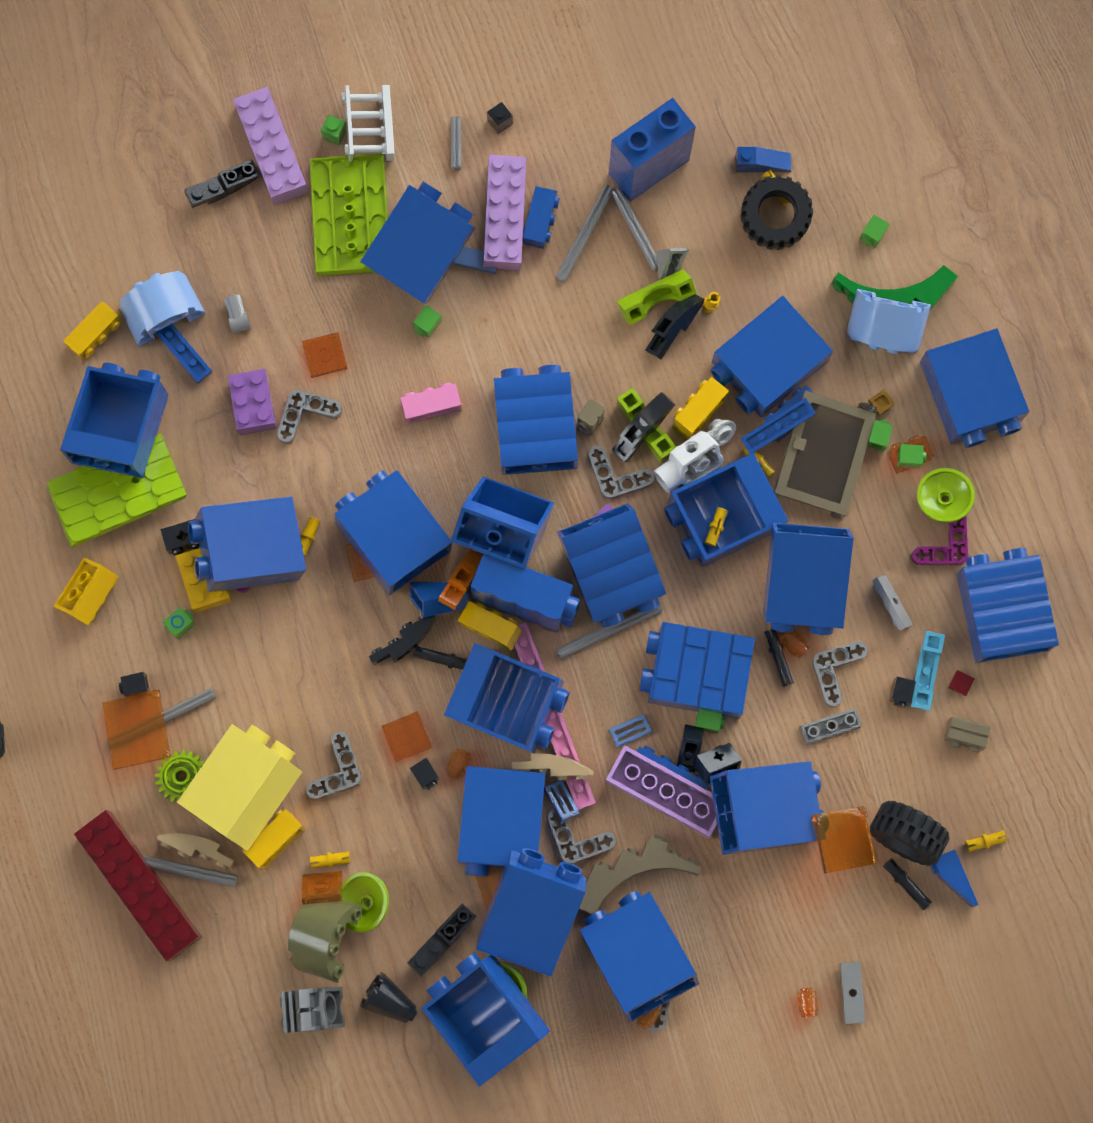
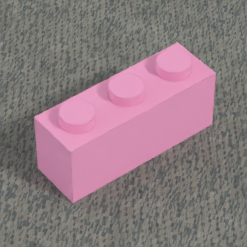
[401,383,462,424]

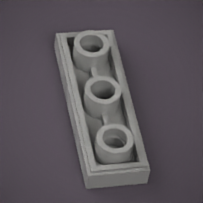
[872,575,913,631]
[800,708,862,745]
[840,962,865,1024]

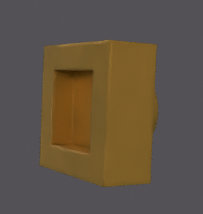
[868,389,895,416]

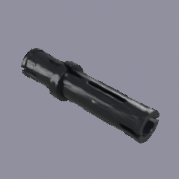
[764,629,794,687]
[413,645,467,670]
[883,858,932,910]

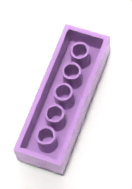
[233,86,308,205]
[483,155,526,271]
[605,745,717,838]

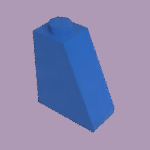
[410,581,469,617]

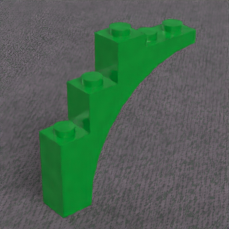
[831,265,958,312]

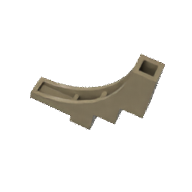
[579,834,702,914]

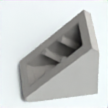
[657,248,690,280]

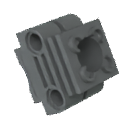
[280,987,345,1033]

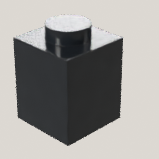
[487,102,513,134]
[119,672,150,698]
[889,676,916,708]
[410,758,439,790]

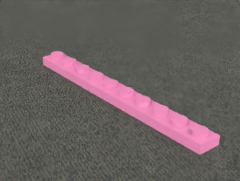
[514,622,596,810]

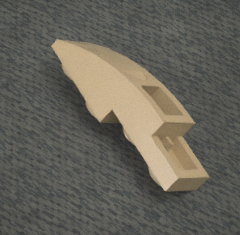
[512,753,593,780]
[157,833,236,870]

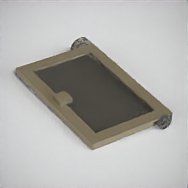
[774,390,877,519]

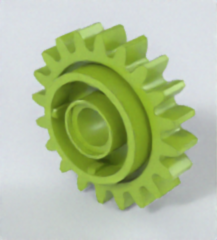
[154,749,205,803]

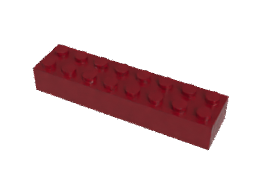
[74,810,202,962]

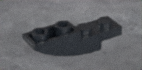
[184,160,260,208]
[645,294,705,360]
[612,392,676,462]
[369,615,436,666]
[407,903,477,977]

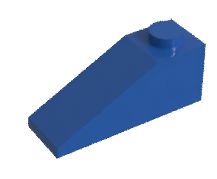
[735,147,791,172]
[930,849,979,907]

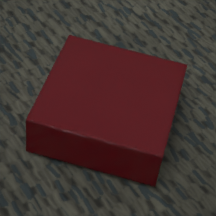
[948,670,975,696]

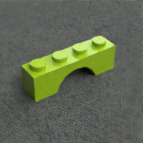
[617,269,696,325]
[616,388,676,464]

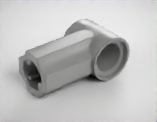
[225,294,251,334]

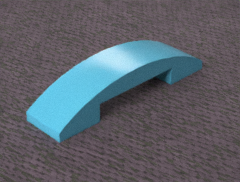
[910,631,945,711]

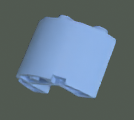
[118,271,206,347]
[846,289,931,354]

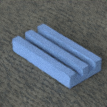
[609,714,652,748]
[544,780,579,823]

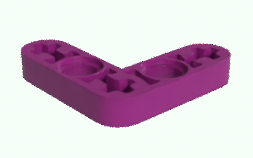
[911,516,968,565]

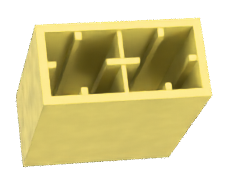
[177,724,303,851]

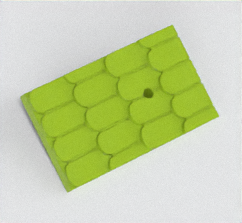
[310,153,388,276]
[47,433,187,548]

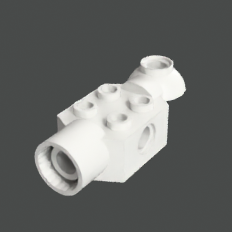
[653,419,736,493]

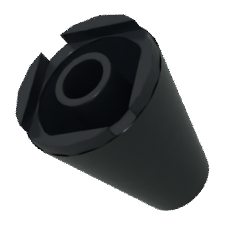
[360,972,418,1023]

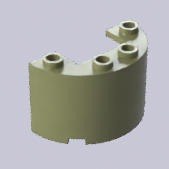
[288,894,363,983]

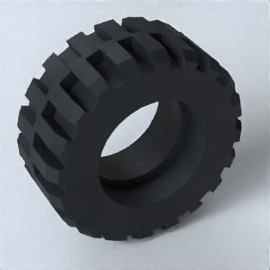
[740,175,813,250]
[869,801,950,866]

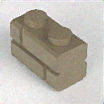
[577,399,605,435]
[944,716,990,753]

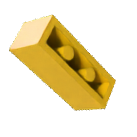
[63,301,122,361]
[458,601,522,651]

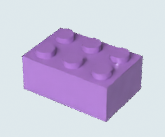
[228,369,277,435]

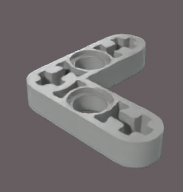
[277,390,342,444]
[589,446,654,500]
[812,642,868,707]
[306,732,362,800]
[548,809,616,864]

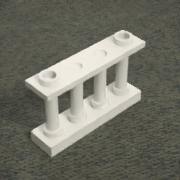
[341,85,395,162]

